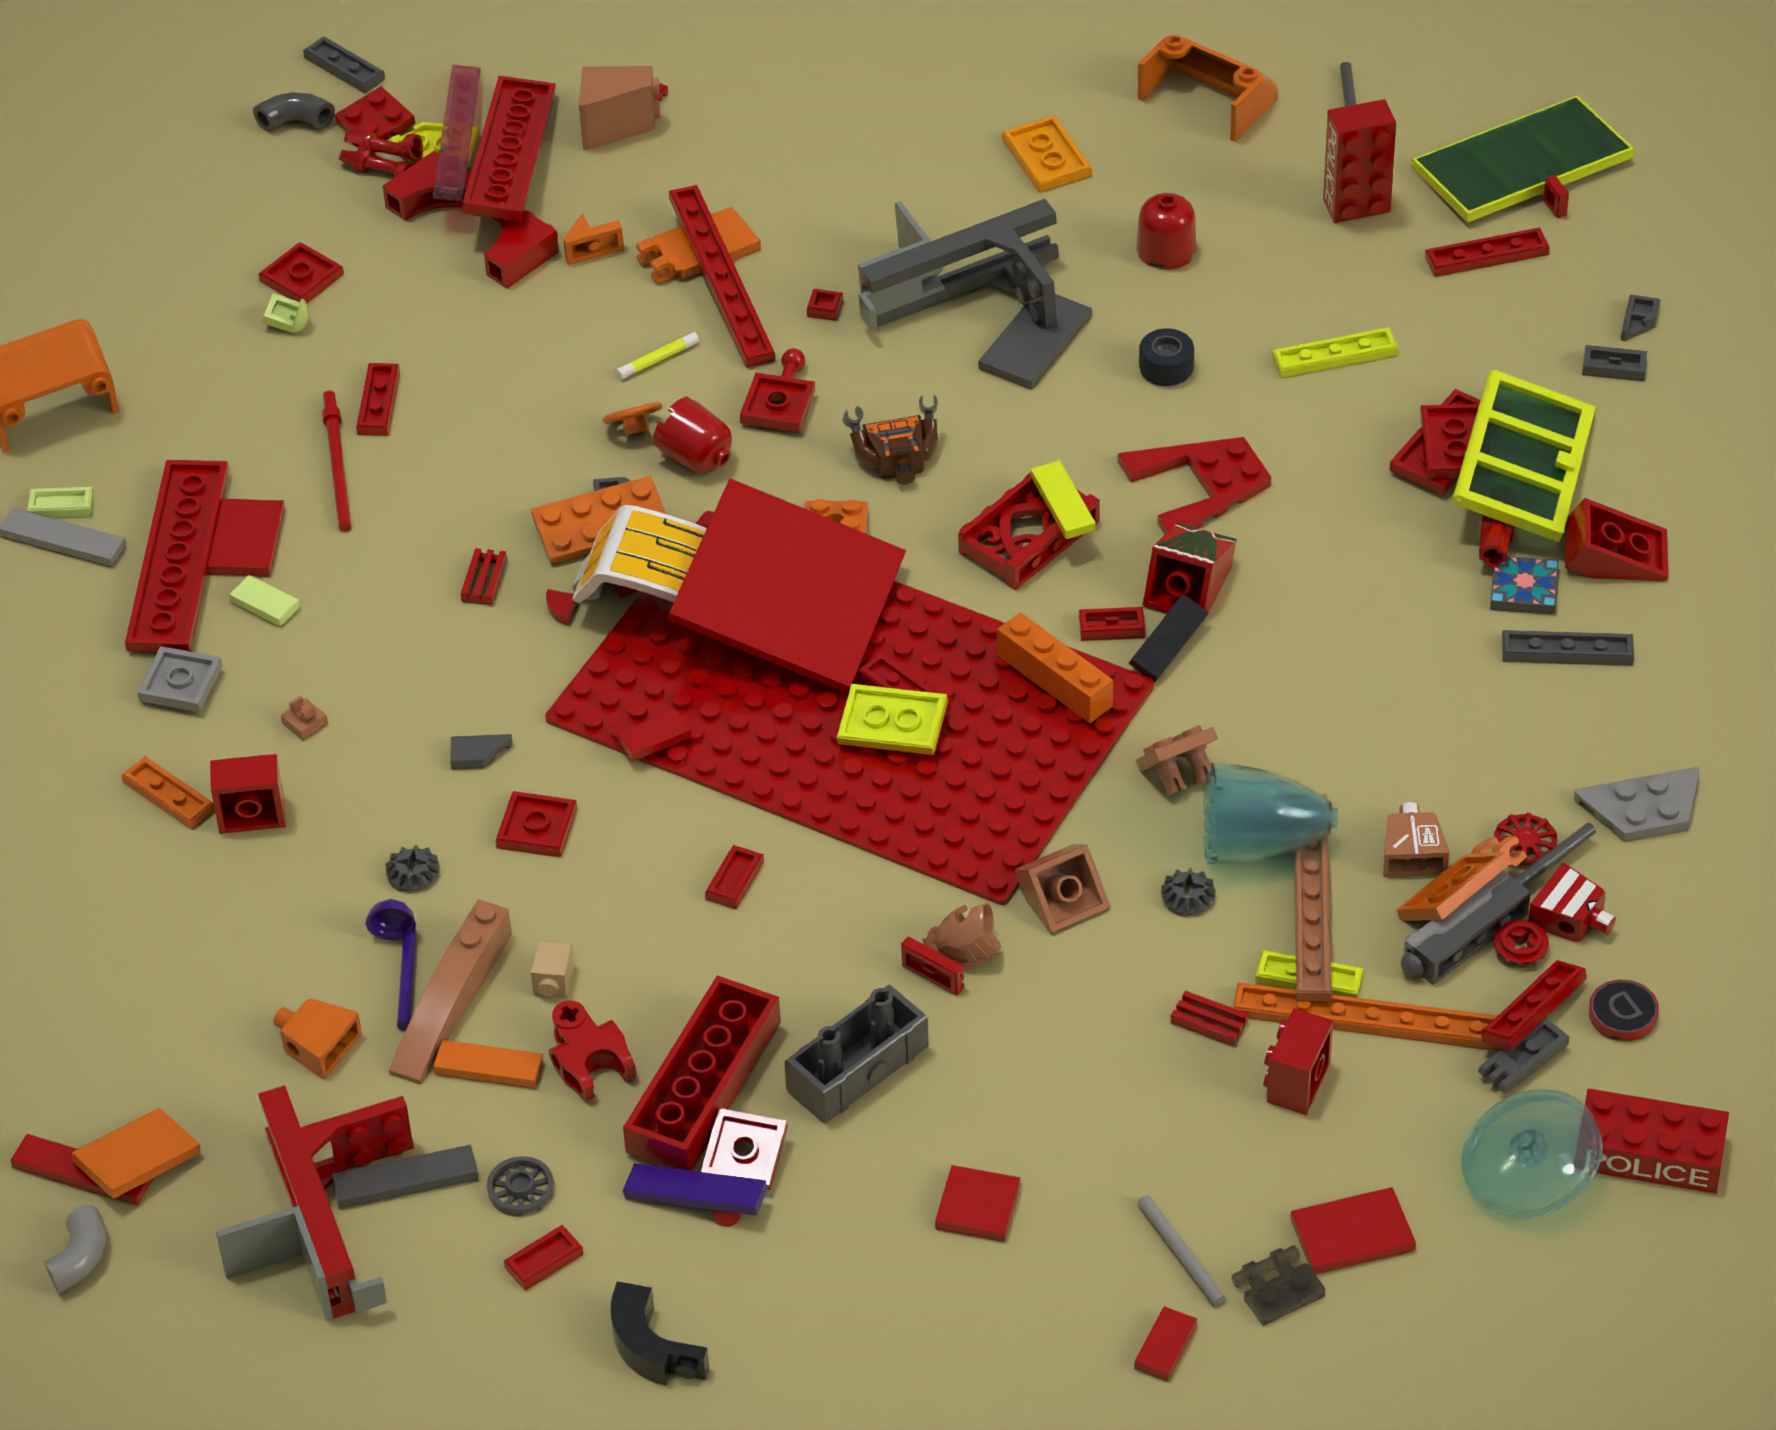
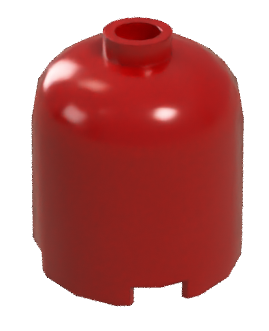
[1137,193,1196,270]
[653,396,732,474]

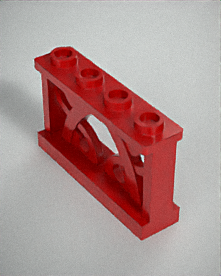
[958,472,1100,590]

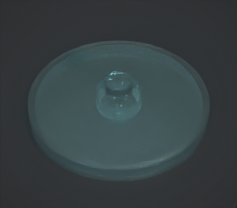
[1461,1089,1603,1218]

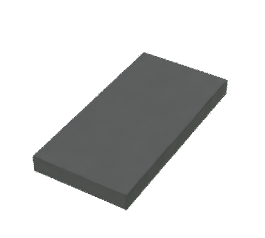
[978,294,1092,389]

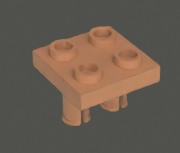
[1136,725,1218,796]

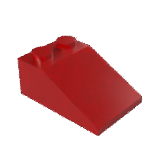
[1565,498,1668,581]

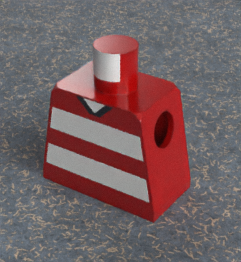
[1528,862,1616,942]

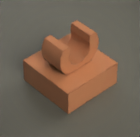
[281,696,328,741]

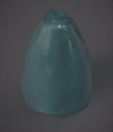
[1203,762,1338,864]

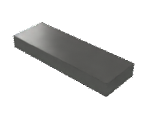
[303,36,385,93]

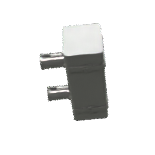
[784,985,929,1123]

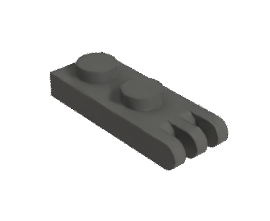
[1478,1018,1569,1093]

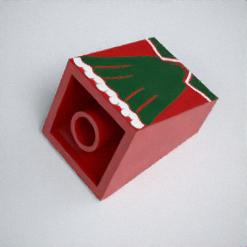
[1142,522,1237,623]

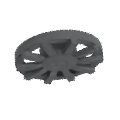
[487,1156,554,1216]

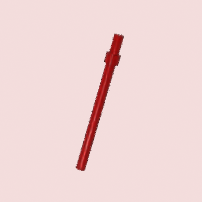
[322,390,351,532]

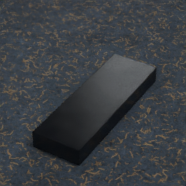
[1129,594,1209,683]

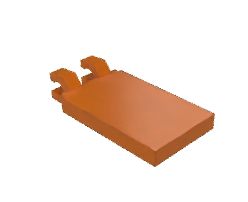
[636,207,761,284]
[1397,836,1527,921]

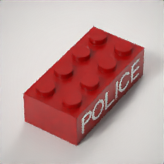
[1323,99,1396,223]
[1574,1088,1729,1194]

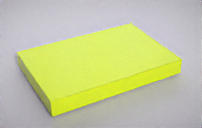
[837,684,948,755]

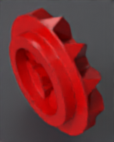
[1493,920,1549,967]

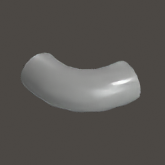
[44,1205,107,1294]

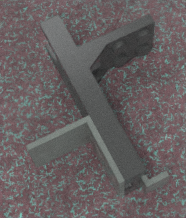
[858,199,1059,332]

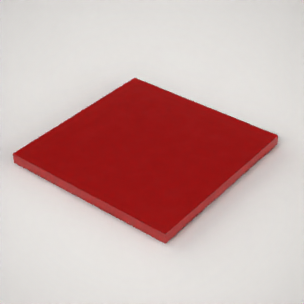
[667,478,906,694]

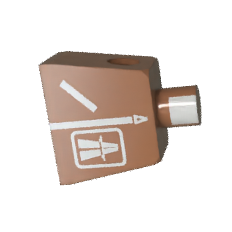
[1383,802,1449,877]

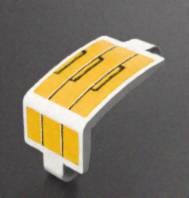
[572,505,707,603]

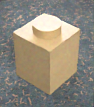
[531,941,574,997]

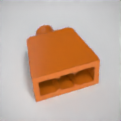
[273,998,362,1079]

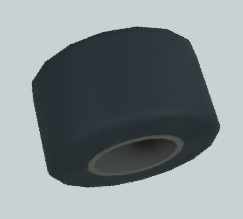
[1139,328,1195,386]

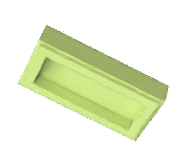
[27,487,94,518]
[229,575,300,627]

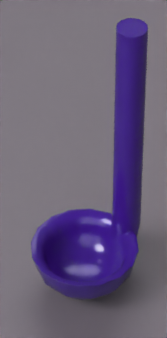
[365,899,417,1030]

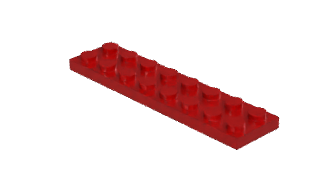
[462,76,556,221]
[125,460,229,652]

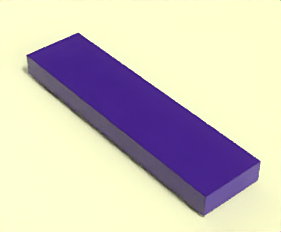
[623,1163,768,1216]

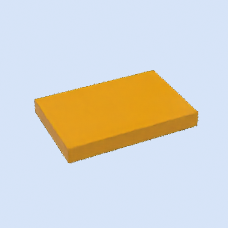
[1002,115,1092,193]

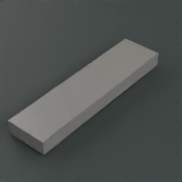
[0,508,126,567]

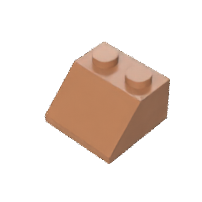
[1014,844,1111,933]

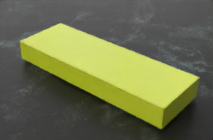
[1031,460,1096,539]
[1255,950,1364,998]

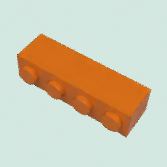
[997,612,1113,723]

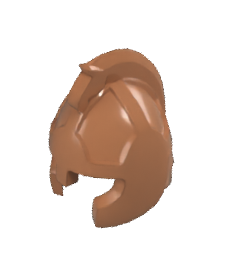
[922,903,1002,970]

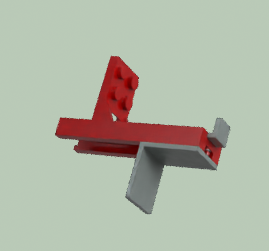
[216,1085,414,1321]

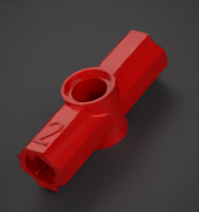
[1479,486,1516,567]

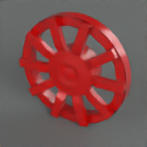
[1494,812,1558,866]

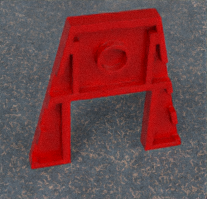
[1118,437,1272,534]

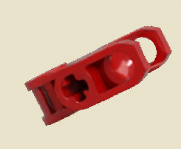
[549,1000,636,1101]

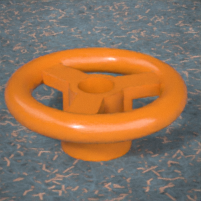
[602,402,663,435]

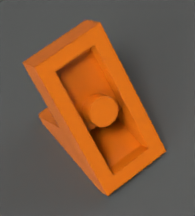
[563,214,624,265]

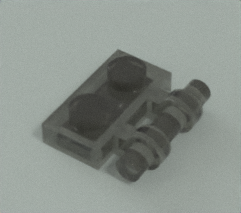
[1231,1245,1325,1326]

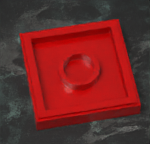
[258,242,344,303]
[495,791,577,857]
[935,1165,1021,1241]

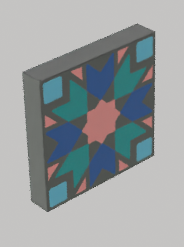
[1490,556,1559,614]

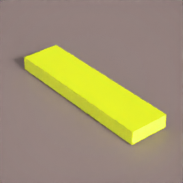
[1272,327,1399,378]

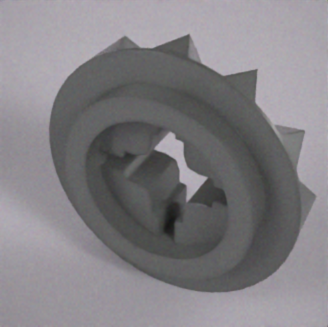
[385,844,440,890]
[1161,867,1216,914]

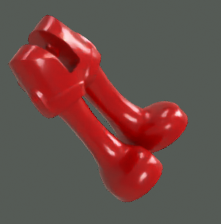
[339,130,423,177]

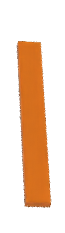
[1233,982,1502,1051]

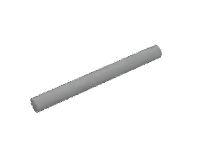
[1138,1195,1226,1307]

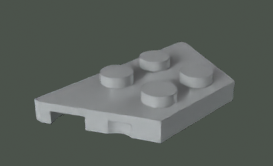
[1574,767,1699,842]

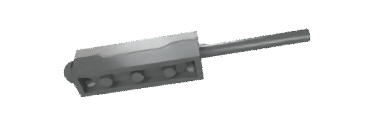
[1401,823,1596,985]

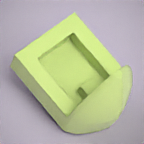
[262,293,309,333]

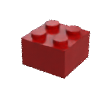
[210,754,286,834]
[1263,1008,1333,1115]

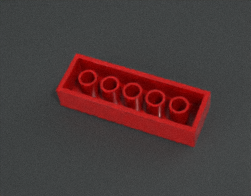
[623,975,781,1171]

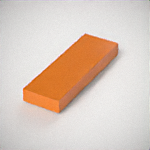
[121,756,215,830]
[433,1040,544,1088]

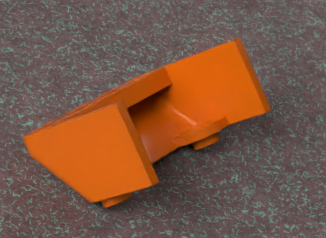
[1138,35,1277,142]
[0,319,119,453]

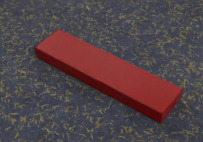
[1425,227,1550,277]
[1481,960,1587,1050]
[10,1134,154,1206]

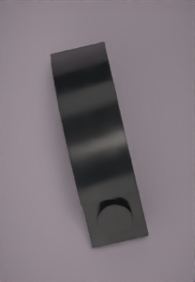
[610,1281,709,1386]

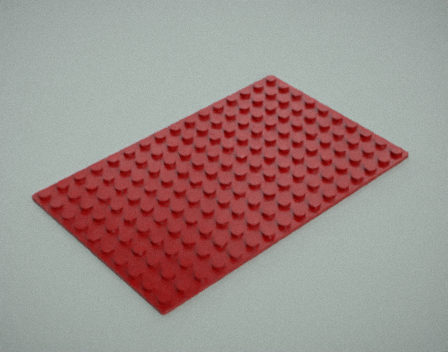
[545,511,1154,905]

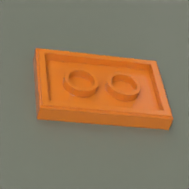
[72,1108,201,1199]

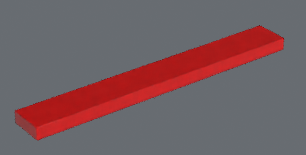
[669,185,775,367]

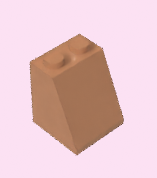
[579,66,661,150]

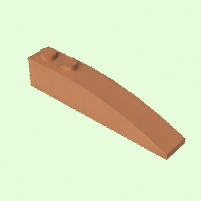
[389,899,512,1085]

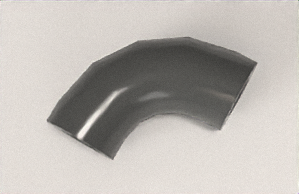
[253,92,335,131]

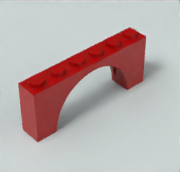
[382,150,559,289]

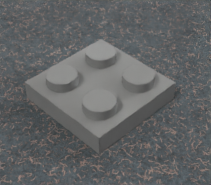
[137,646,222,713]

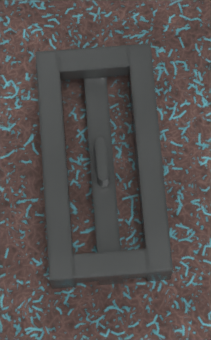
[1582,345,1647,381]

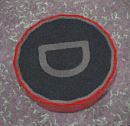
[1589,979,1659,1041]

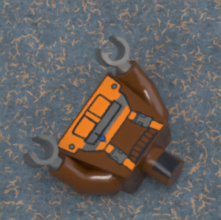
[842,395,938,485]

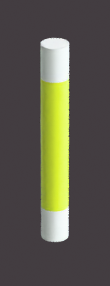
[616,332,699,380]

